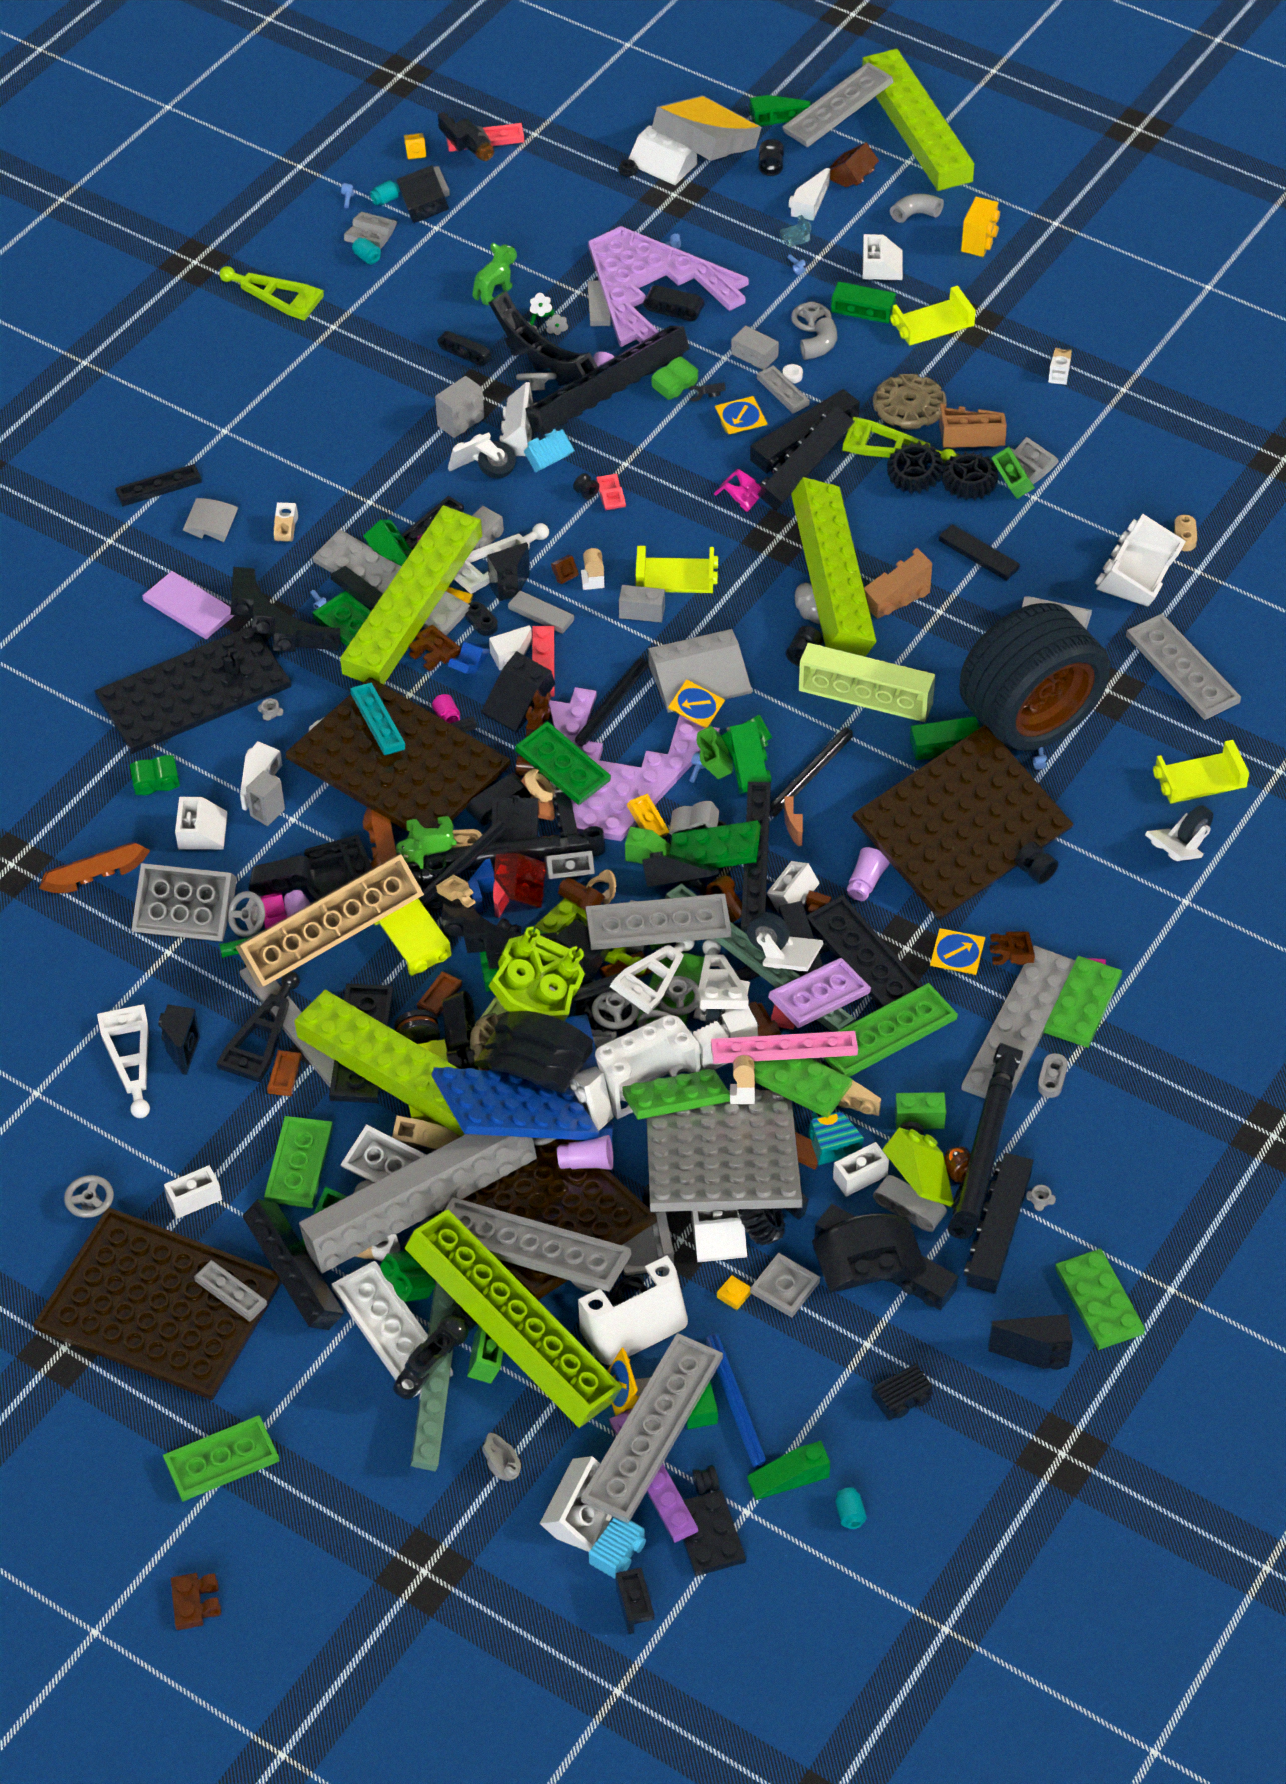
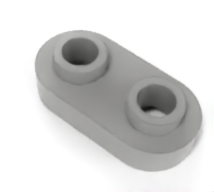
[1038,1053,1068,1098]

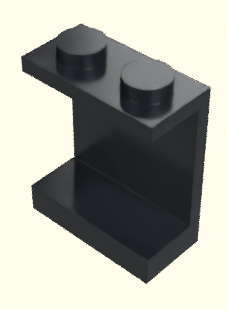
[396,165,449,223]

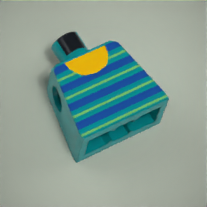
[808,1112,864,1165]

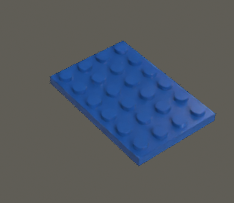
[431,1067,600,1140]

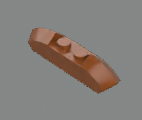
[363,807,396,868]
[39,842,150,893]

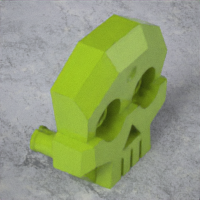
[489,926,585,1021]

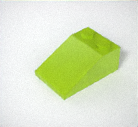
[882,1127,954,1206]

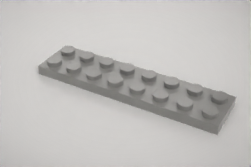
[312,529,470,635]
[961,945,1075,1099]
[443,1197,631,1292]
[581,1333,723,1523]

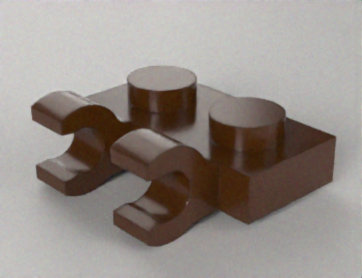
[409,625,461,671]
[526,690,551,737]
[989,932,1035,965]
[171,1573,222,1630]

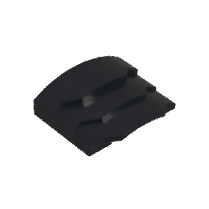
[474,1011,593,1094]

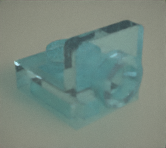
[780,215,812,248]

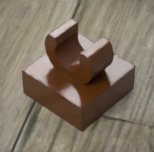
[551,555,579,584]
[806,890,831,913]

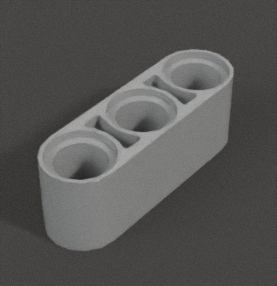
[873,1175,947,1232]

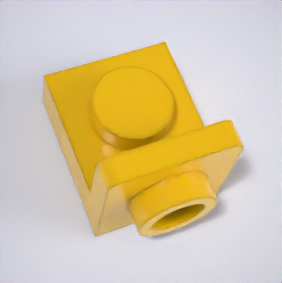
[404,133,426,159]

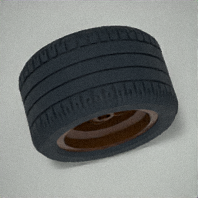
[959,603,1110,751]

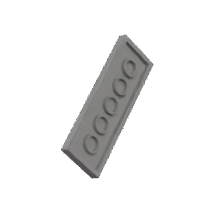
[782,62,894,147]
[1126,614,1241,720]
[586,893,731,950]

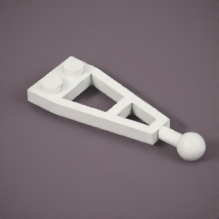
[454,523,549,594]
[698,939,749,1009]
[610,940,695,1014]
[97,1004,150,1118]

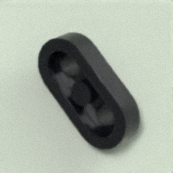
[465,602,498,636]

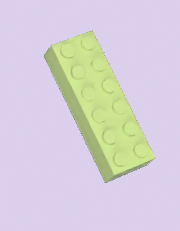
[799,643,935,723]

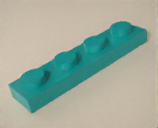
[351,682,405,755]

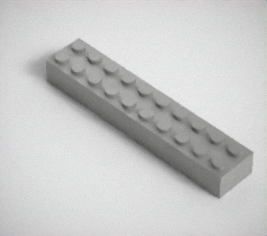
[299,1134,537,1273]

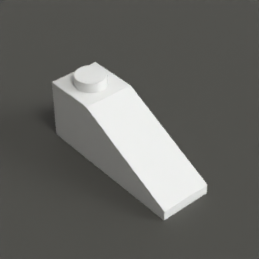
[788,168,830,221]
[240,741,282,811]

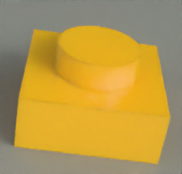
[717,1275,751,1310]

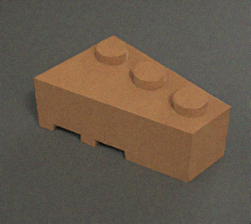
[939,403,1007,448]
[864,548,932,619]

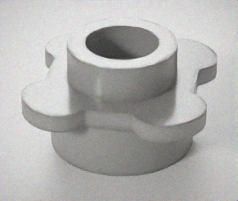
[258,698,283,721]
[1026,1185,1056,1211]

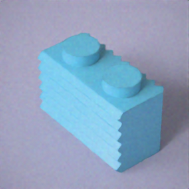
[524,429,575,472]
[589,1517,646,1579]

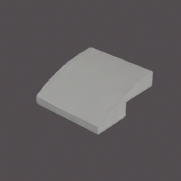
[344,212,397,249]
[1011,437,1059,484]
[183,498,238,542]

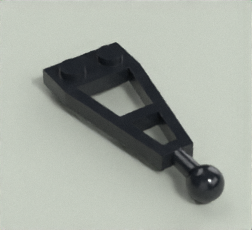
[216,971,300,1083]

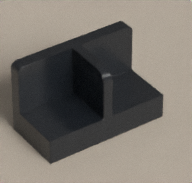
[615,1567,655,1634]

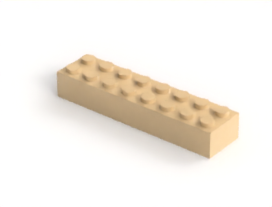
[235,854,424,987]

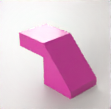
[259,892,287,929]

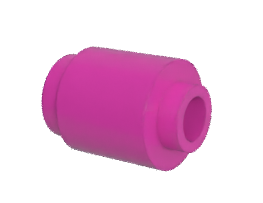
[432,694,460,723]

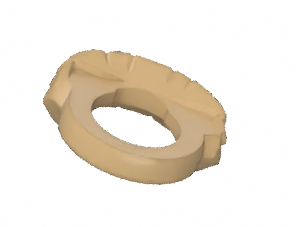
[524,769,555,803]
[586,870,616,904]

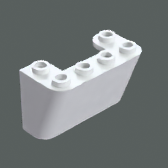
[1095,514,1186,607]
[595,1015,700,1119]
[578,1256,688,1365]

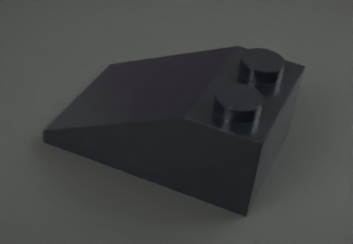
[481,651,556,733]
[988,1314,1073,1370]

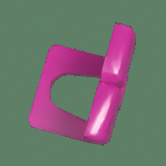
[714,469,762,512]

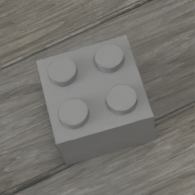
[435,376,484,438]

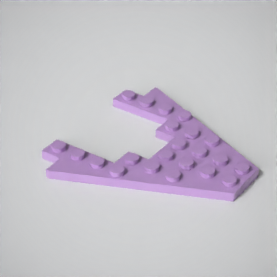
[589,226,749,347]
[549,687,720,841]

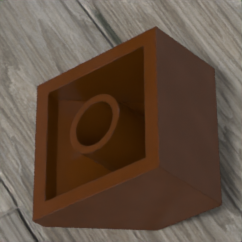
[828,142,879,187]

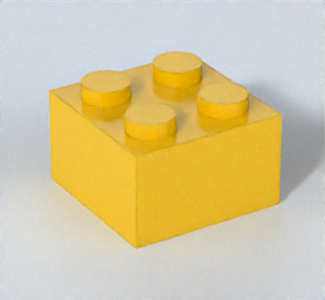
[961,197,1000,257]

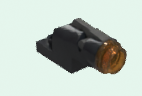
[438,112,494,161]

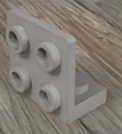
[622,1211,674,1276]

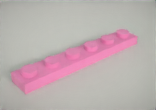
[711,1031,858,1064]

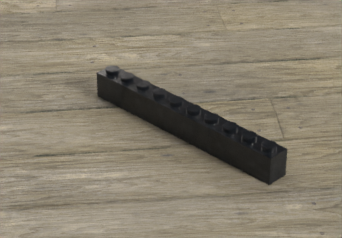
[525,326,690,434]

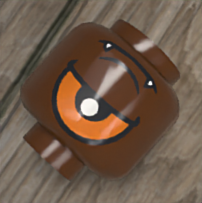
[944,1146,971,1183]

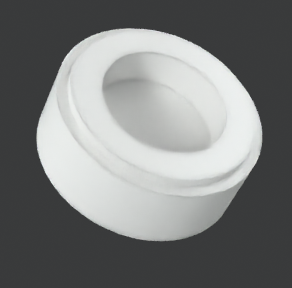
[783,364,803,383]

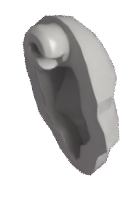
[795,583,820,624]
[482,1433,521,1481]

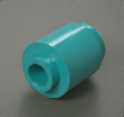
[370,180,400,206]
[352,237,381,265]
[835,1488,867,1529]

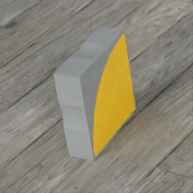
[652,95,762,161]

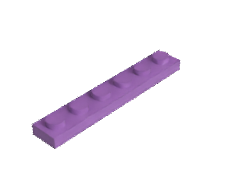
[609,1408,698,1543]

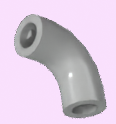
[890,194,944,223]
[800,317,837,360]

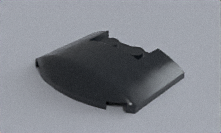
[304,835,372,901]
[812,1213,926,1293]

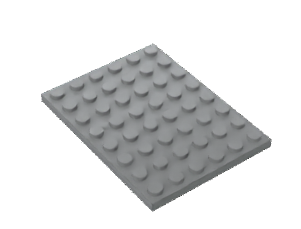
[647,1089,802,1212]

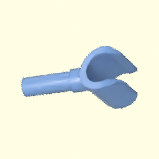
[341,183,354,208]
[664,234,681,249]
[788,254,806,275]
[311,590,326,610]
[1032,747,1047,770]
[689,752,705,783]

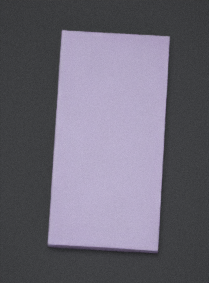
[143,571,235,640]
[768,958,871,1028]

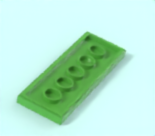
[823,983,958,1077]

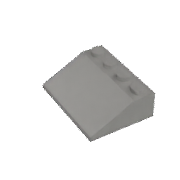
[648,629,752,713]
[131,863,237,942]

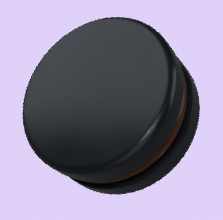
[394,1010,440,1044]

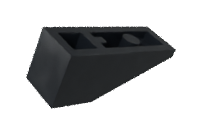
[642,851,719,887]

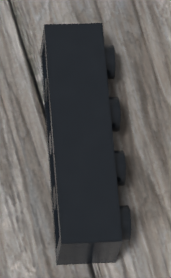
[553,792,578,838]

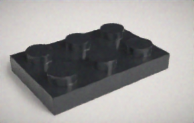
[682,1490,746,1577]

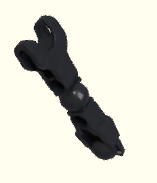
[393,1303,477,1400]

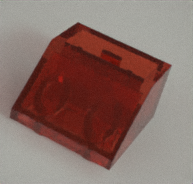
[494,854,546,908]

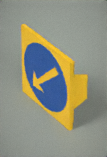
[715,396,767,434]
[668,679,725,728]
[930,928,985,975]
[607,1348,640,1416]

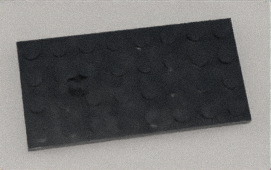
[94,625,292,754]

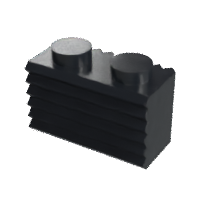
[872,1363,933,1420]

